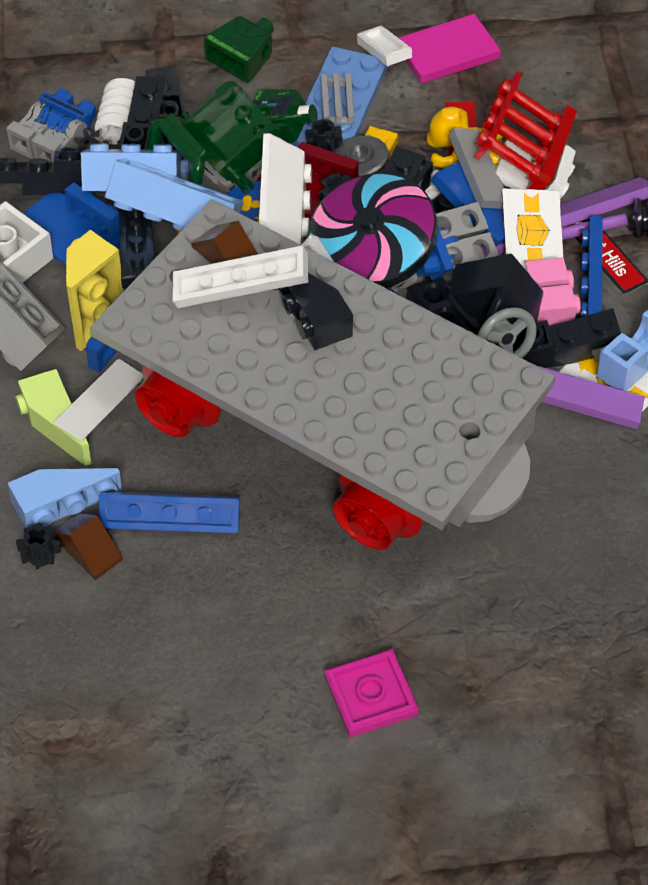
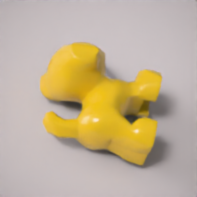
[427,107,504,169]

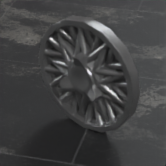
[334,135,389,176]

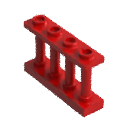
[474,72,577,190]

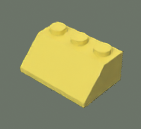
[66,230,124,351]

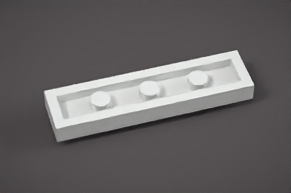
[172,245,308,308]

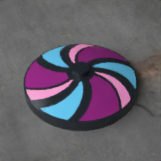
[308,173,439,288]

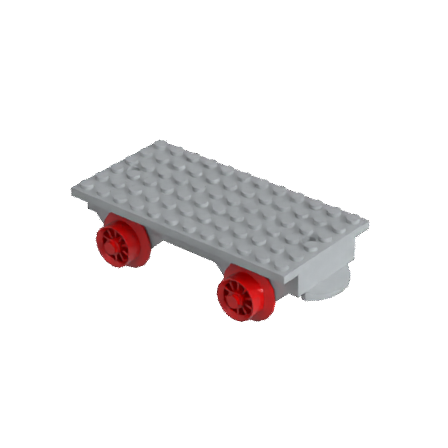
[90,199,556,550]

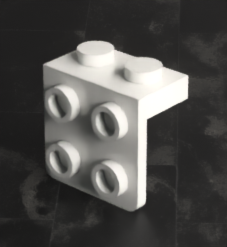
[496,140,576,198]

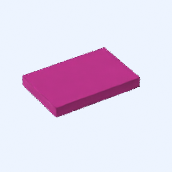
[399,14,501,84]

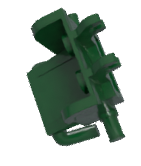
[147,81,289,194]

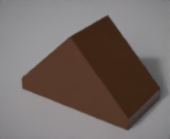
[191,221,258,264]
[56,513,123,580]

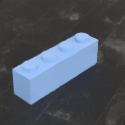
[105,158,244,231]

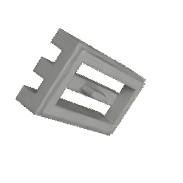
[321,73,354,124]

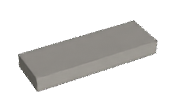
[449,128,504,209]

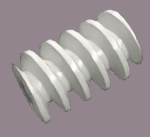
[95,78,135,145]

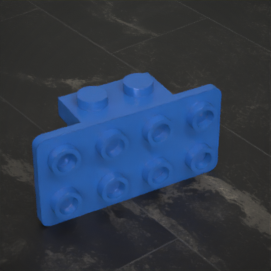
[22,182,121,266]

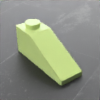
[15,369,92,466]

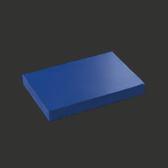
[430,162,505,247]

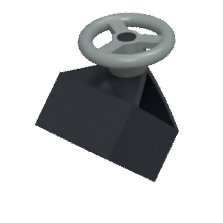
[448,253,544,358]

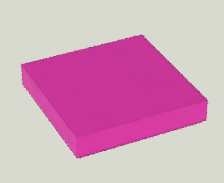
[324,649,419,738]

